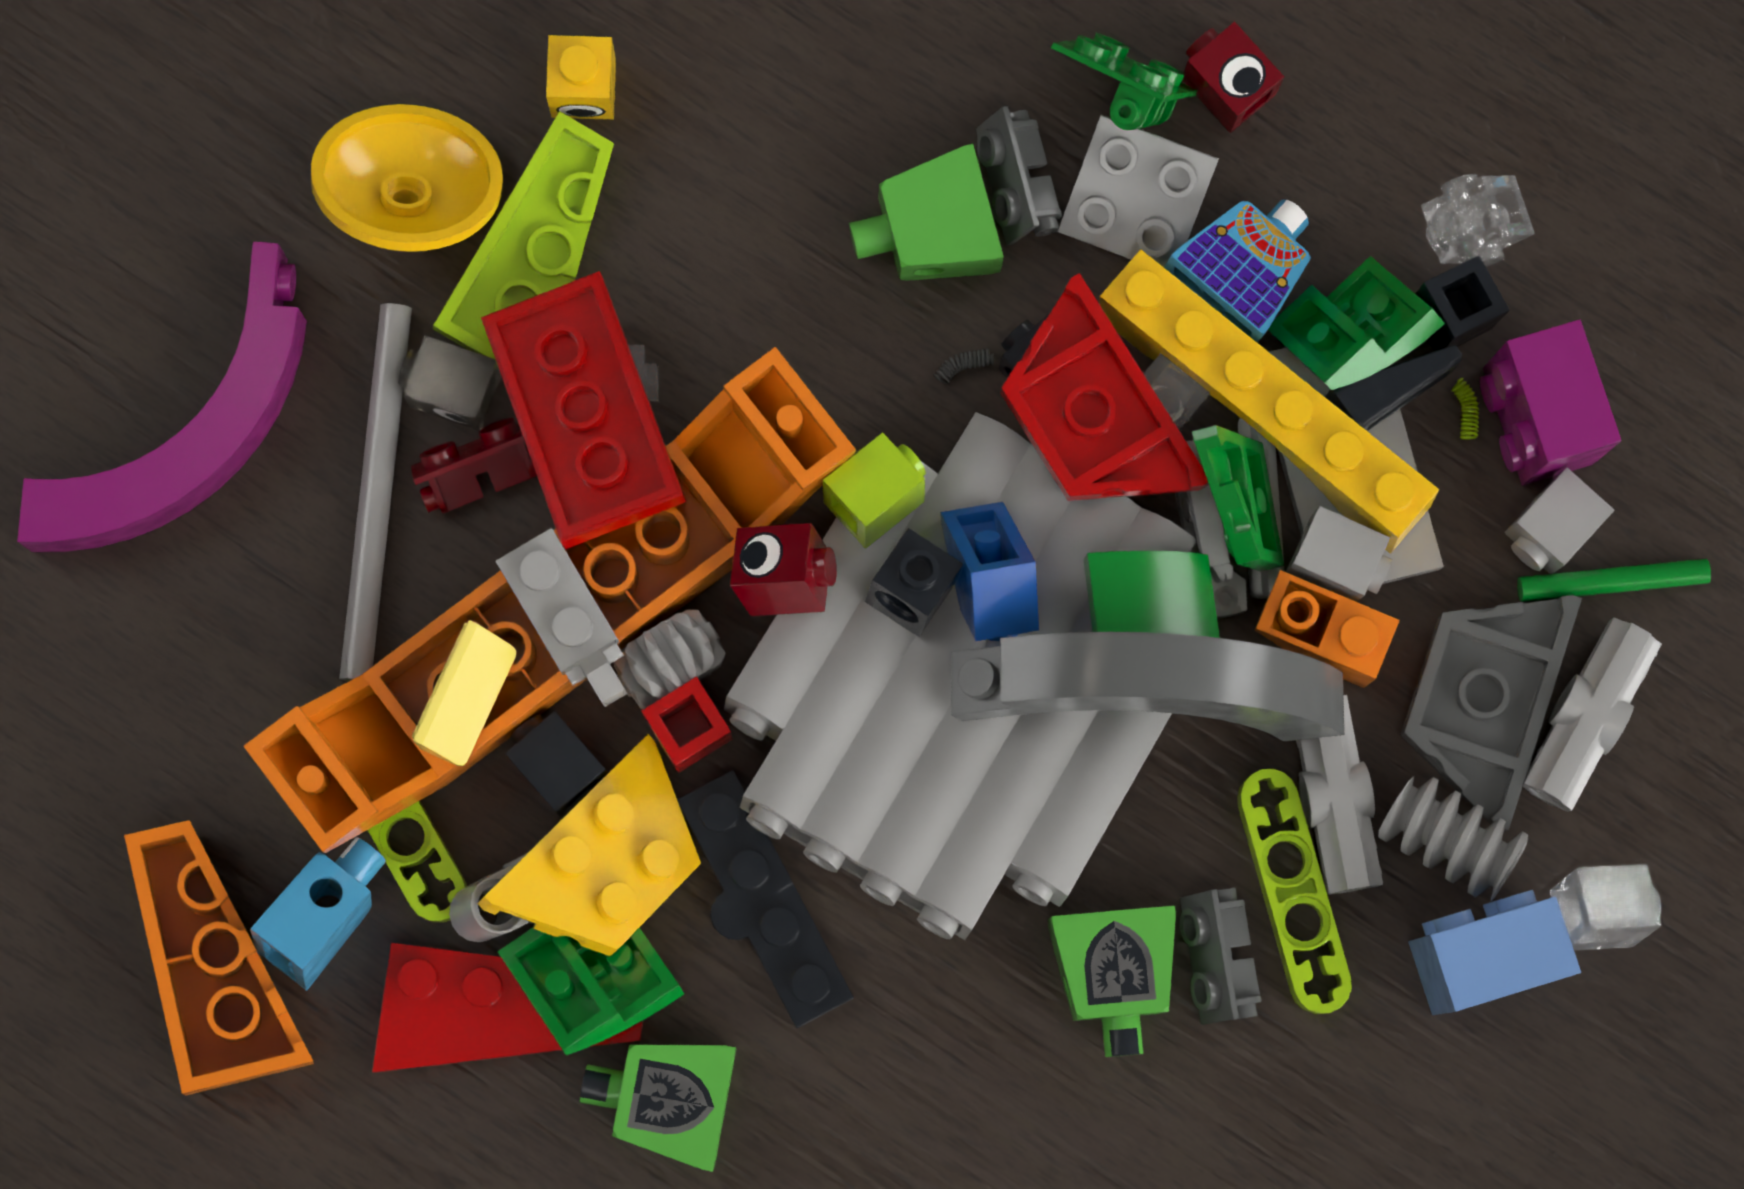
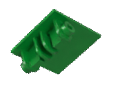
[1051,33,1198,131]

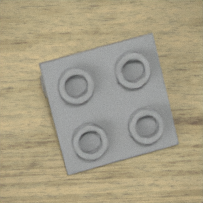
[1057,114,1219,267]

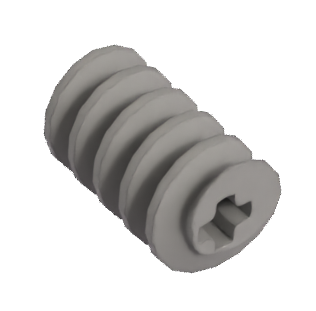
[1378,776,1528,901]

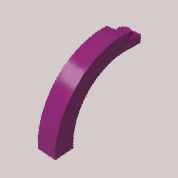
[17,242,307,552]

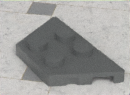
[1400,595,1582,832]

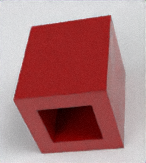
[641,676,733,773]

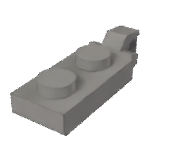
[1175,440,1247,619]
[496,528,627,707]

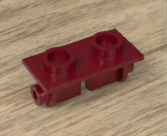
[411,418,537,514]

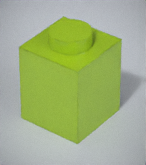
[823,432,926,549]

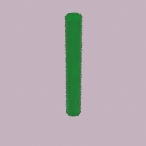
[1517,558,1711,602]

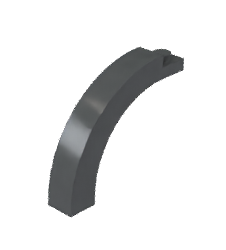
[951,632,1345,741]

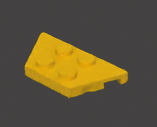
[477,734,701,956]

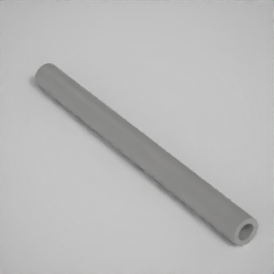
[339,303,412,682]

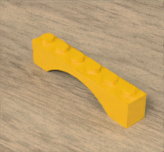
[1099,249,1439,554]

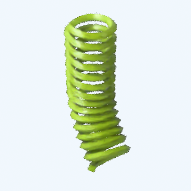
[1451,377,1480,440]

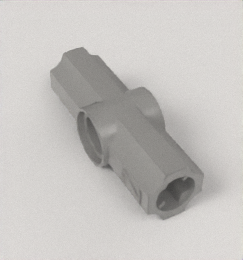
[1523,617,1662,812]
[1296,695,1383,895]

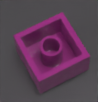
[1480,319,1622,486]

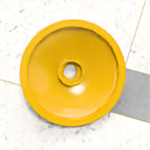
[311,104,503,252]

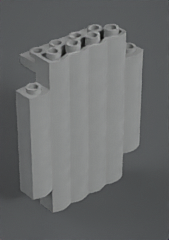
[724,412,1197,940]

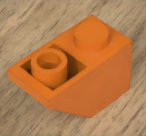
[1255,570,1400,688]

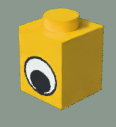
[546,35,616,120]

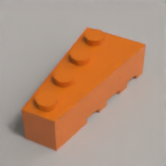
[124,820,314,1096]

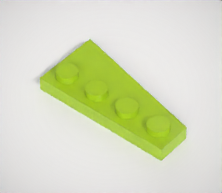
[432,111,614,368]

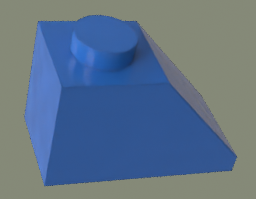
[940,502,1039,641]

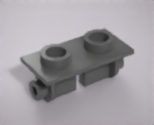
[976,106,1062,246]
[1180,888,1262,1025]

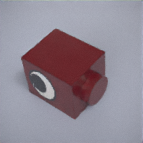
[1183,21,1284,133]
[730,523,837,616]

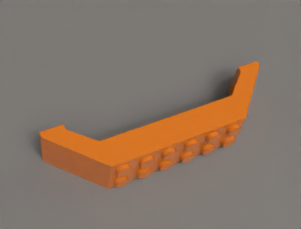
[243,347,856,853]

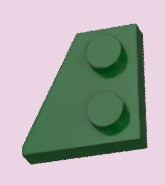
[1192,425,1284,571]

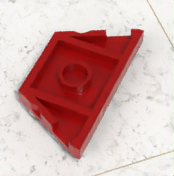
[1000,273,1209,501]

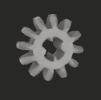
[614,610,726,709]

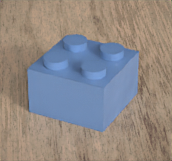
[1408,890,1581,1015]

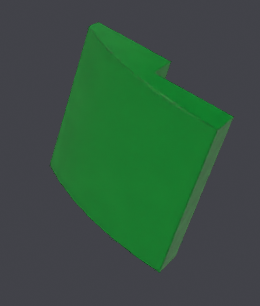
[1268,256,1445,390]
[1083,551,1220,638]
[497,927,684,1055]

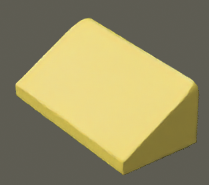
[412,620,516,766]

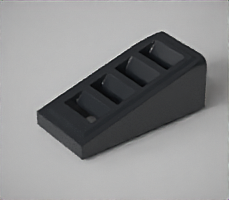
[1325,345,1463,431]

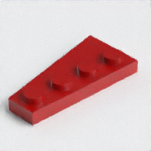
[372,943,643,1073]

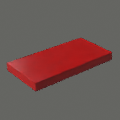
[481,271,687,549]

